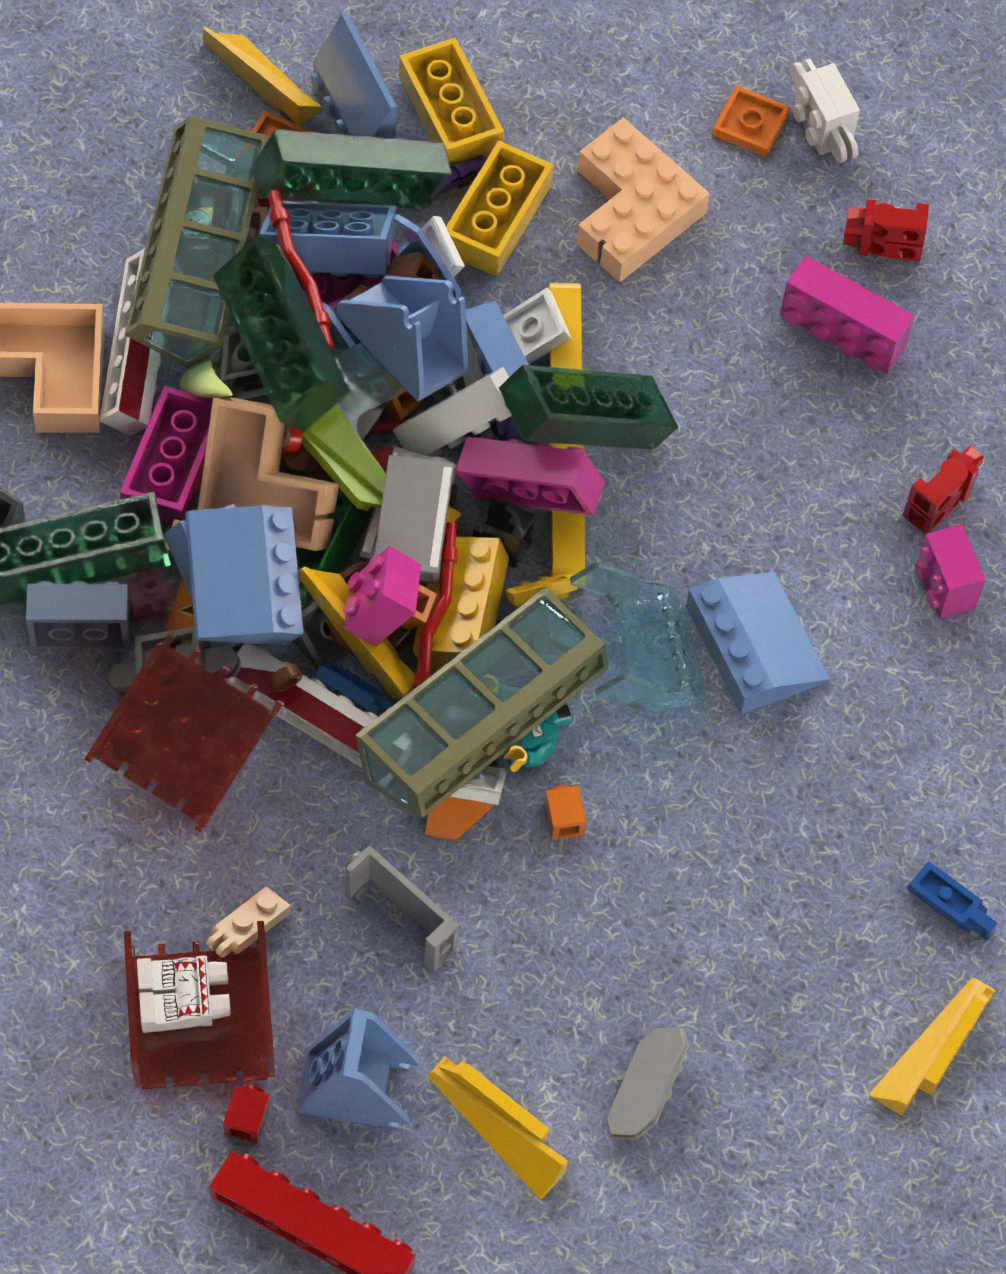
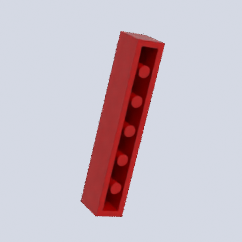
[209,1151,416,1274]

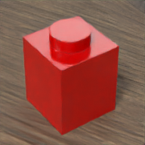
[223,1085,270,1144]

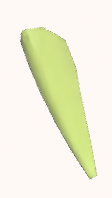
[179,357,233,399]

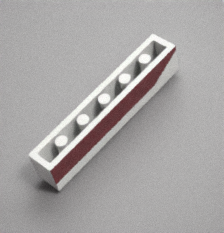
[99,248,175,436]
[225,643,412,785]

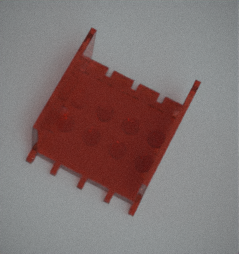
[84,631,285,833]
[124,921,275,1090]

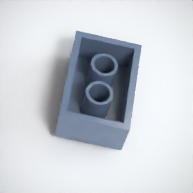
[26,581,131,649]

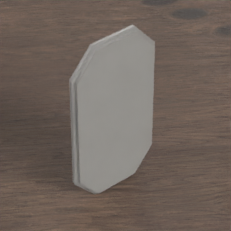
[607,1028,689,1140]

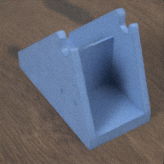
[336,276,468,402]
[296,1008,420,1129]

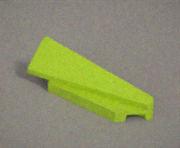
[284,377,386,511]

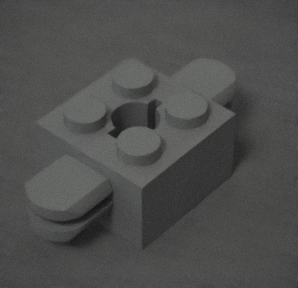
[108,627,241,712]

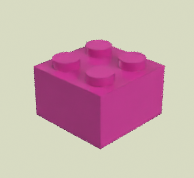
[915,524,986,618]
[344,546,421,647]

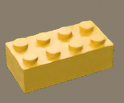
[399,37,504,171]
[446,140,554,277]
[413,537,509,672]

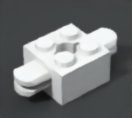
[790,58,860,163]

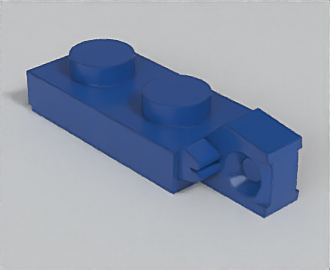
[314,661,395,717]
[907,861,997,940]

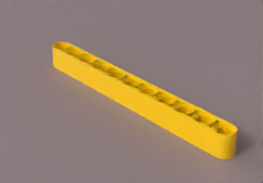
[549,283,585,588]

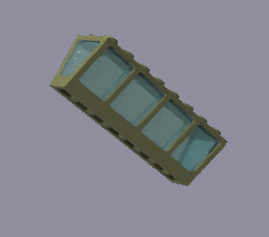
[125,116,269,368]
[356,588,609,818]

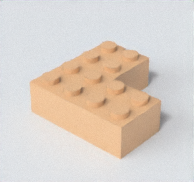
[576,117,710,283]
[0,303,105,433]
[198,397,339,551]

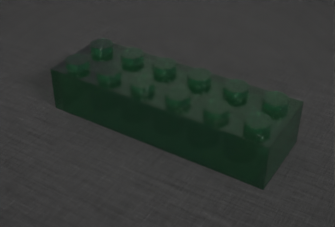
[251,129,452,209]
[213,235,351,431]
[499,365,679,449]
[0,492,171,605]

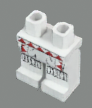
[137,956,231,1033]

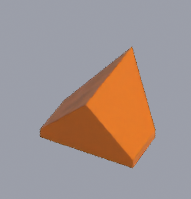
[425,796,495,841]

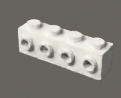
[393,367,523,457]

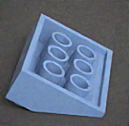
[310,13,397,170]
[259,201,397,278]
[185,505,304,646]
[686,572,830,715]

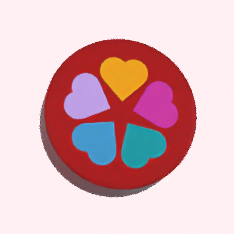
[282,419,303,452]

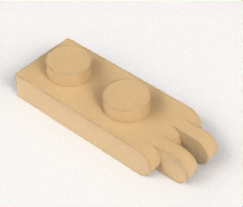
[206,886,291,958]

